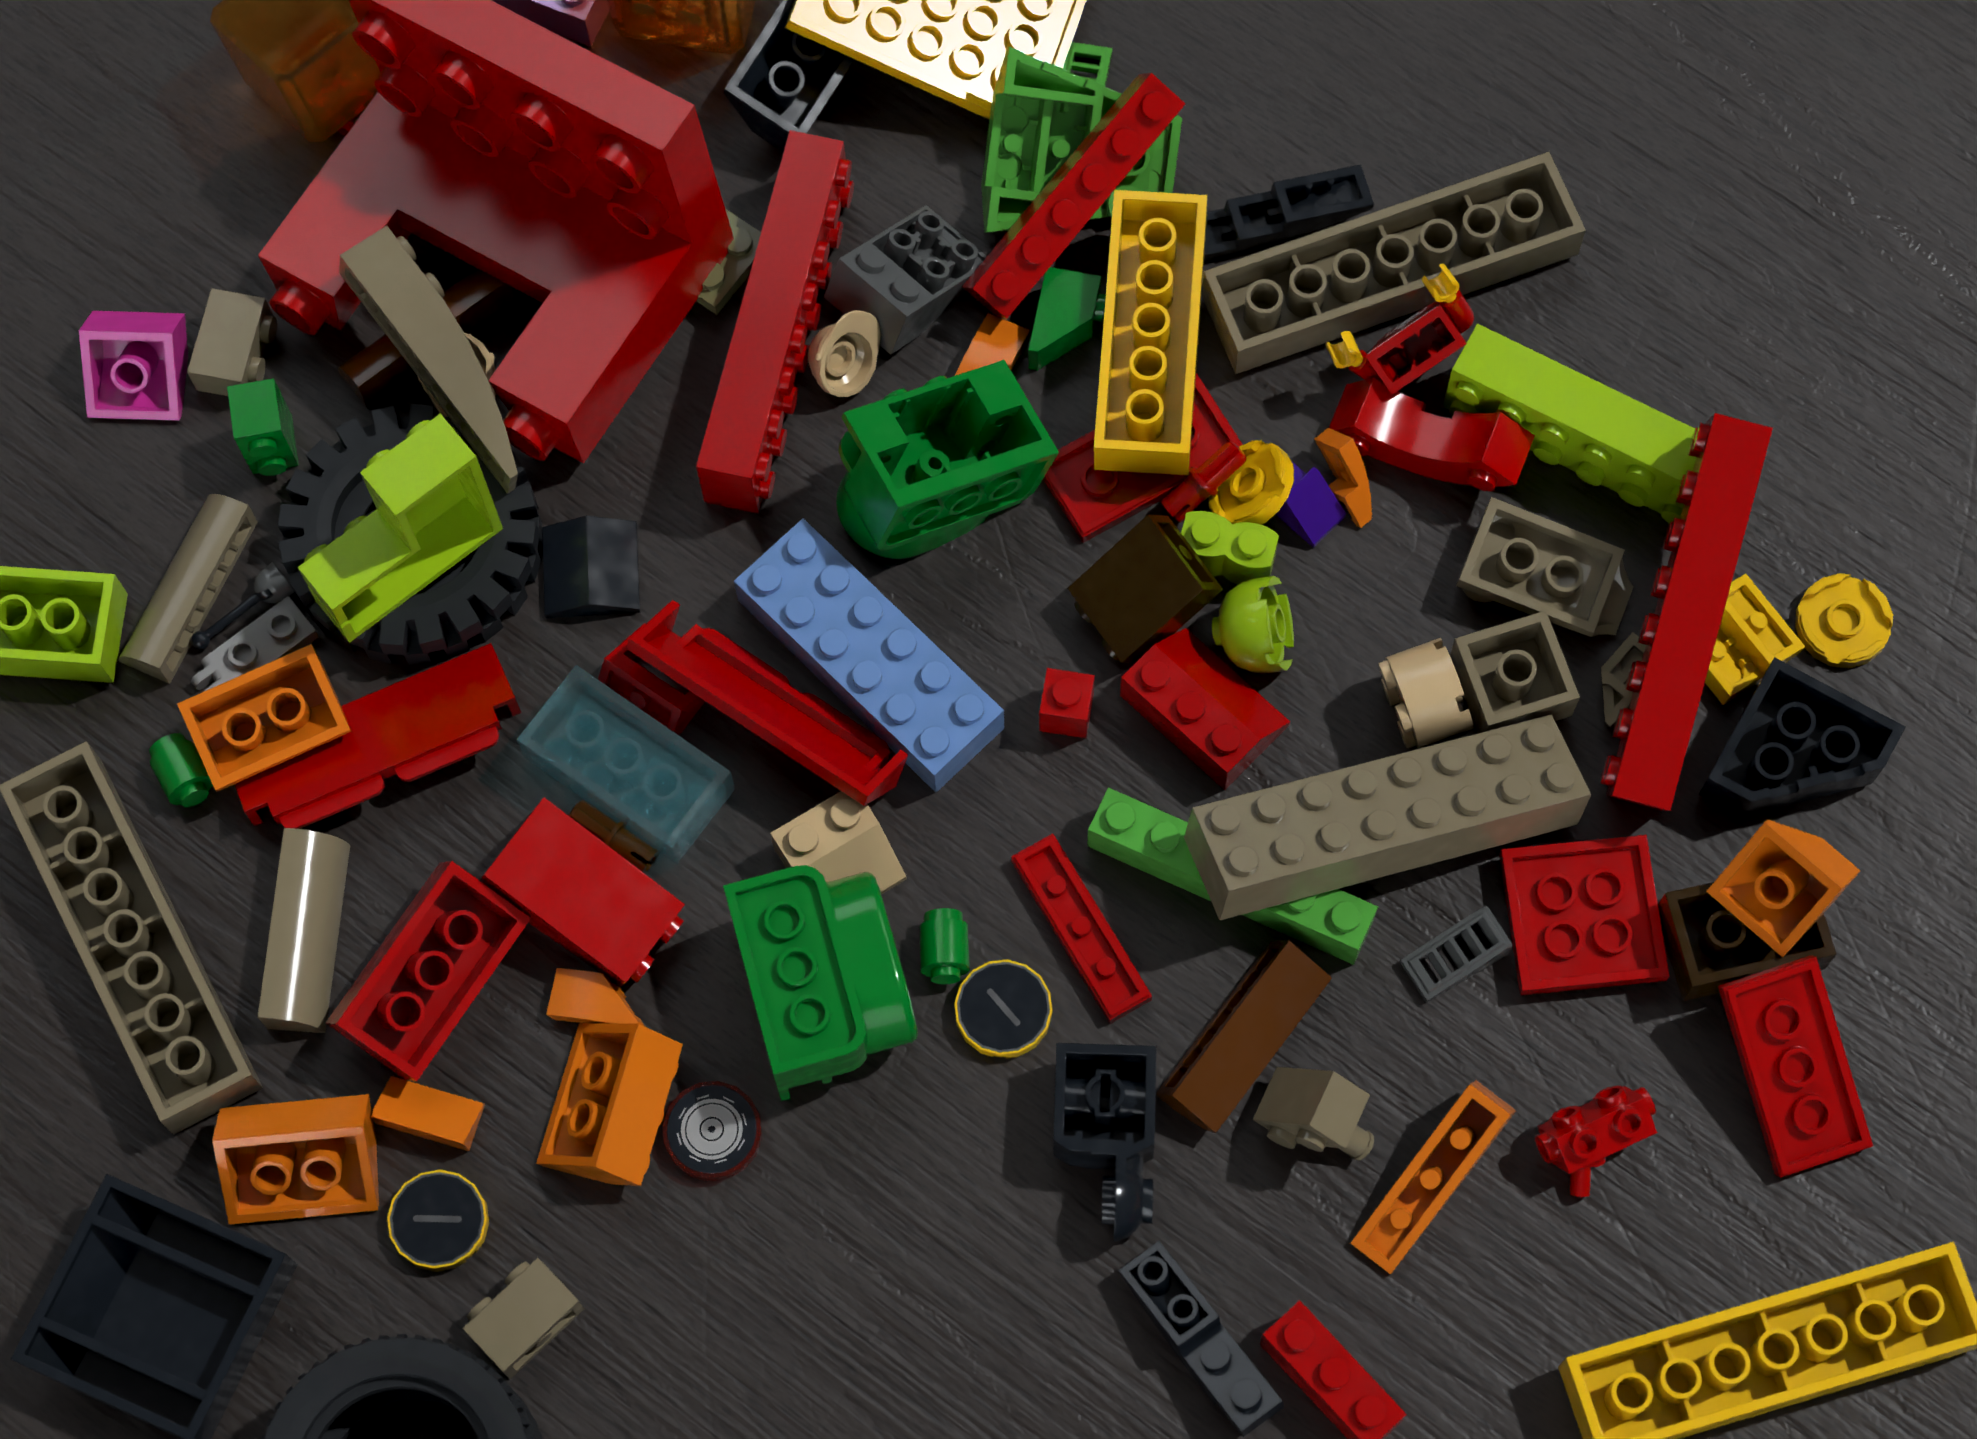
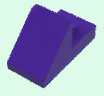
[1276,462,1346,548]

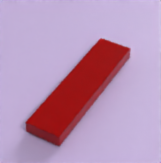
[1011,833,1152,1024]

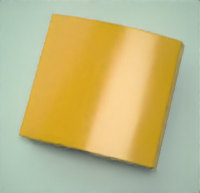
[1705,574,1805,705]

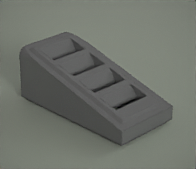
[1400,906,1512,1003]

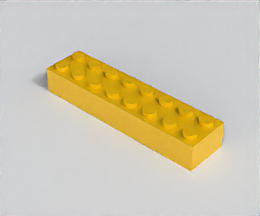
[1558,1242,1977,1439]

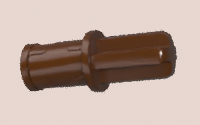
[569,800,660,874]

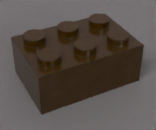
[1658,882,1837,1001]

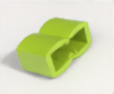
[1181,511,1279,585]

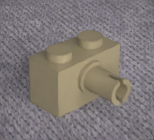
[1253,1067,1374,1161]

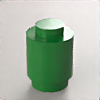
[149,733,213,807]
[919,908,970,984]

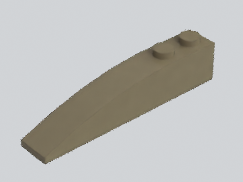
[339,226,518,494]

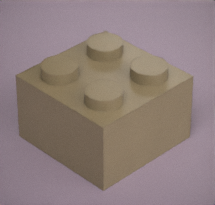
[1450,610,1580,733]

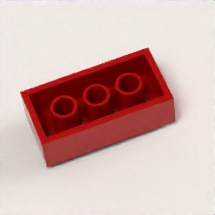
[326,861,531,1081]

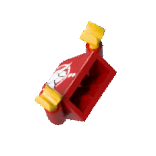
[1325,263,1474,394]

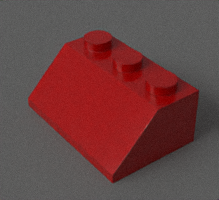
[1120,628,1291,790]

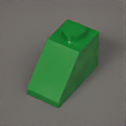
[1028,267,1106,371]

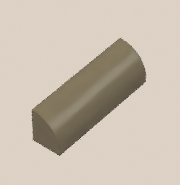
[118,494,258,684]
[258,828,350,1033]

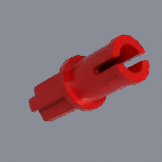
[1161,441,1247,523]

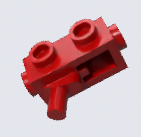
[1535,1086,1657,1197]

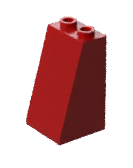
[479,797,685,986]

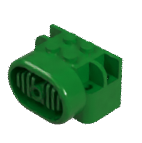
[836,360,1059,559]
[723,865,918,1101]

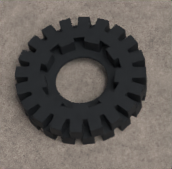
[278,404,543,665]

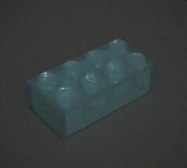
[517,665,735,864]

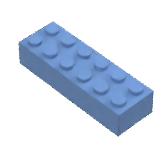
[734,518,1004,792]

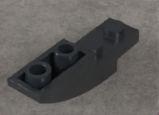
[1119,1241,1284,1438]

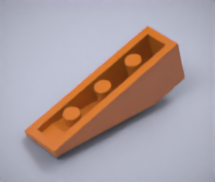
[1351,1080,1516,1274]

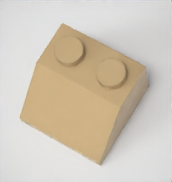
[770,791,907,894]

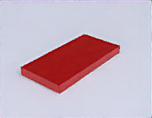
[1043,373,1243,543]
[1718,955,1873,1178]

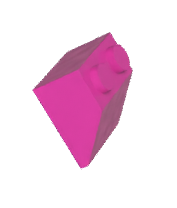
[79,311,188,420]

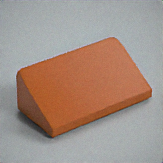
[371,1076,485,1151]

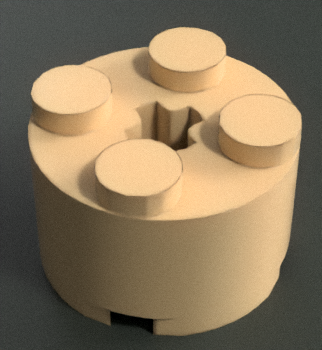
[1378,638,1473,748]

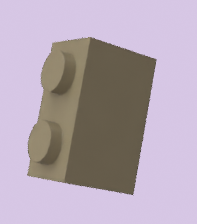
[187,288,277,396]
[463,1258,584,1379]

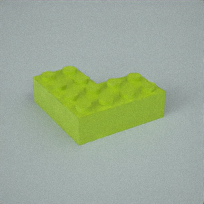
[298,413,503,643]

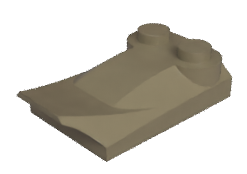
[1456,497,1634,637]

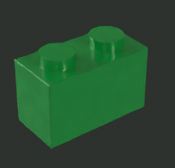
[227,378,299,476]

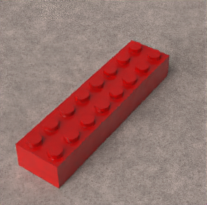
[696,130,854,514]
[1600,413,1773,811]

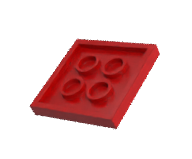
[1499,835,1669,996]

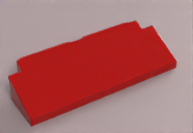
[626,600,908,806]
[235,643,521,829]

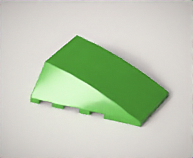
[981,46,1182,233]

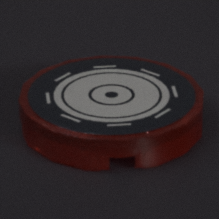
[663,1081,762,1181]

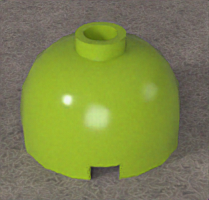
[1212,576,1294,673]

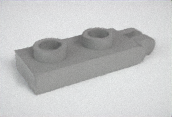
[191,596,319,691]

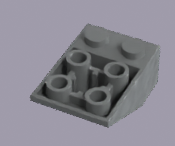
[824,205,987,354]

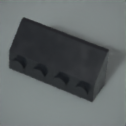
[723,0,854,153]

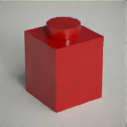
[1039,668,1095,738]

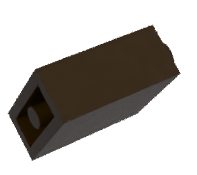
[1067,515,1223,663]

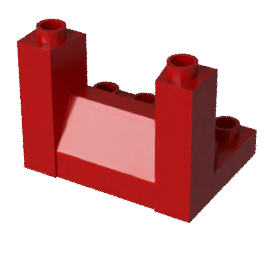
[258,0,734,463]

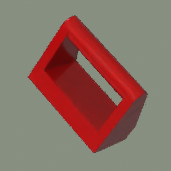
[595,623,705,742]

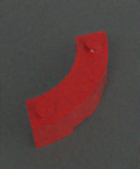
[1329,378,1535,491]

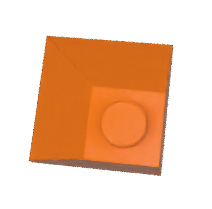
[1706,819,1861,957]

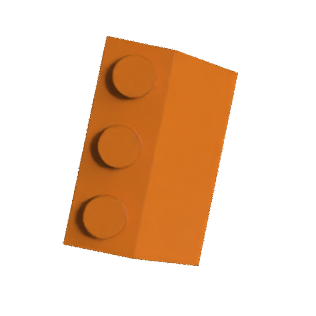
[177,644,351,792]
[536,1023,683,1186]
[212,1094,379,1225]

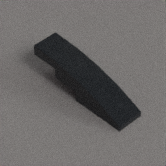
[1204,165,1374,263]

